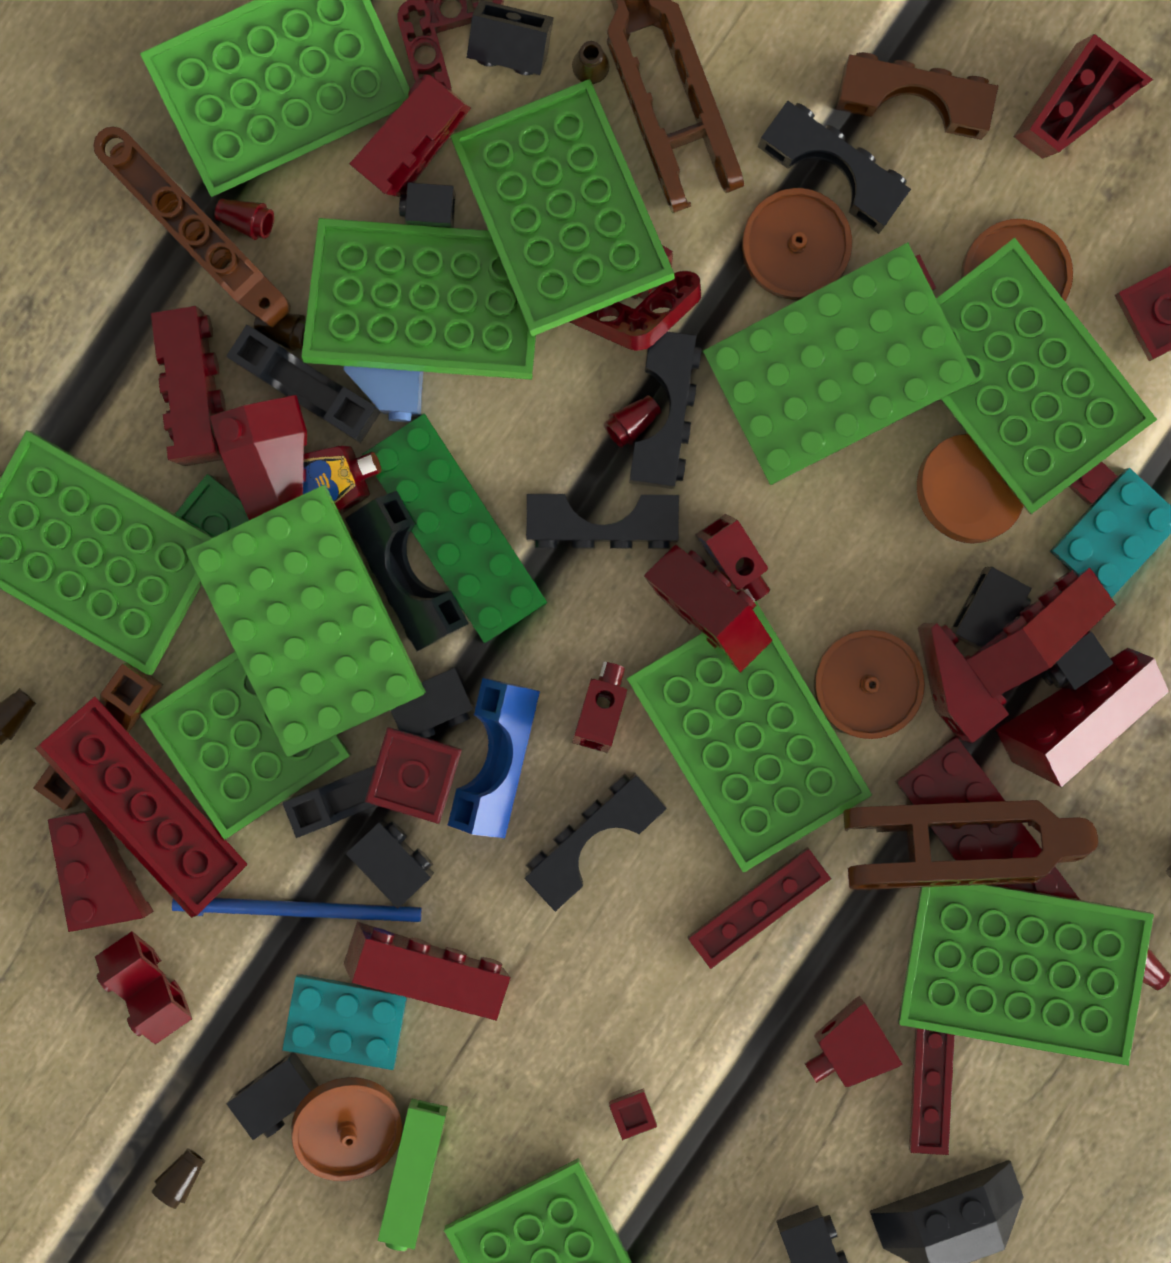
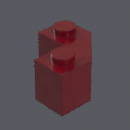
[95,931,192,1045]

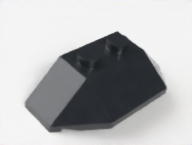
[869,1160,1024,1263]

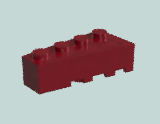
[151,306,226,466]
[967,568,1116,698]
[996,648,1169,787]
[344,921,511,1021]

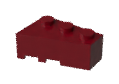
[1013,34,1153,159]
[349,74,471,197]
[644,544,773,673]
[48,809,154,932]

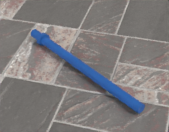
[172,898,422,922]

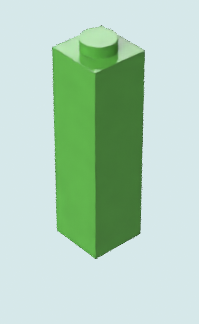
[378,1098,448,1251]

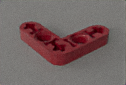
[397,0,504,91]
[569,271,701,351]

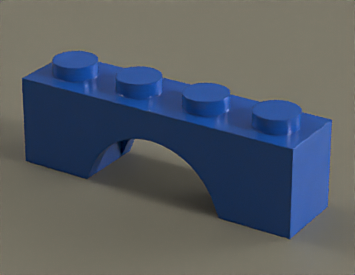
[448,678,540,838]

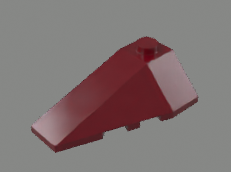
[209,395,307,520]

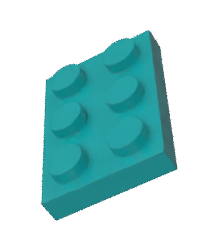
[1050,468,1171,598]
[282,974,407,1070]

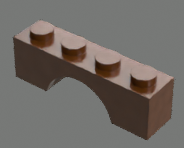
[835,52,999,140]
[33,663,164,810]

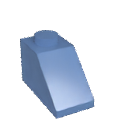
[343,366,423,422]

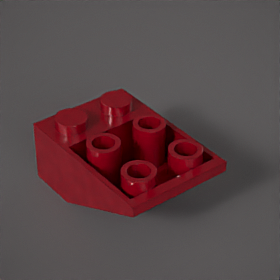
[918,623,1009,743]

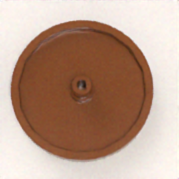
[742,188,852,300]
[961,219,1073,301]
[917,434,1023,544]
[814,630,925,739]
[291,1077,402,1181]

